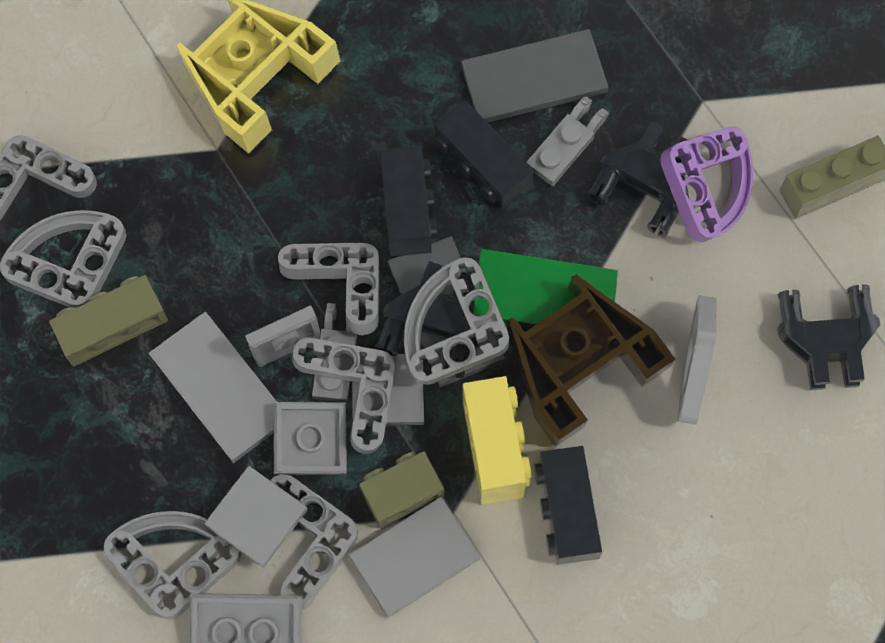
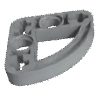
[0,210,126,308]
[404,257,509,385]
[678,295,716,425]
[104,511,241,619]

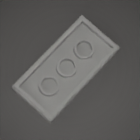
[149,311,277,463]

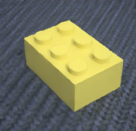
[463,376,531,505]

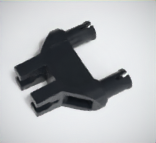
[586,121,689,237]
[375,261,481,378]
[777,284,881,391]

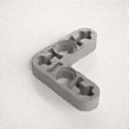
[0,135,97,220]
[278,243,379,335]
[292,338,395,454]
[270,474,358,609]

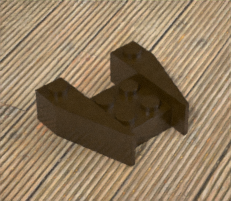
[507,274,676,447]

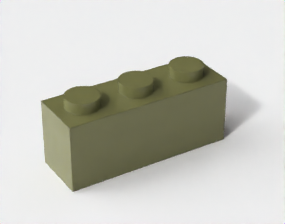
[779,135,885,219]
[49,275,168,367]

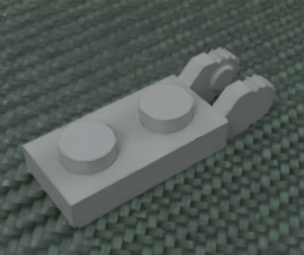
[526,97,609,187]
[312,303,357,403]

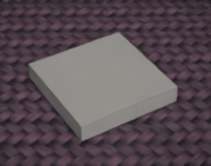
[245,306,321,367]
[352,354,424,426]
[274,402,347,475]
[204,466,308,568]

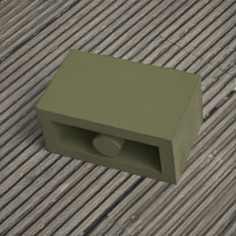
[359,451,445,529]

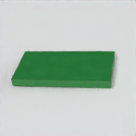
[472,249,618,328]

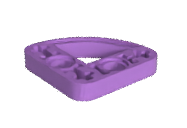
[661,127,753,243]

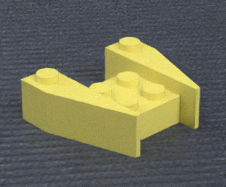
[176,0,340,153]

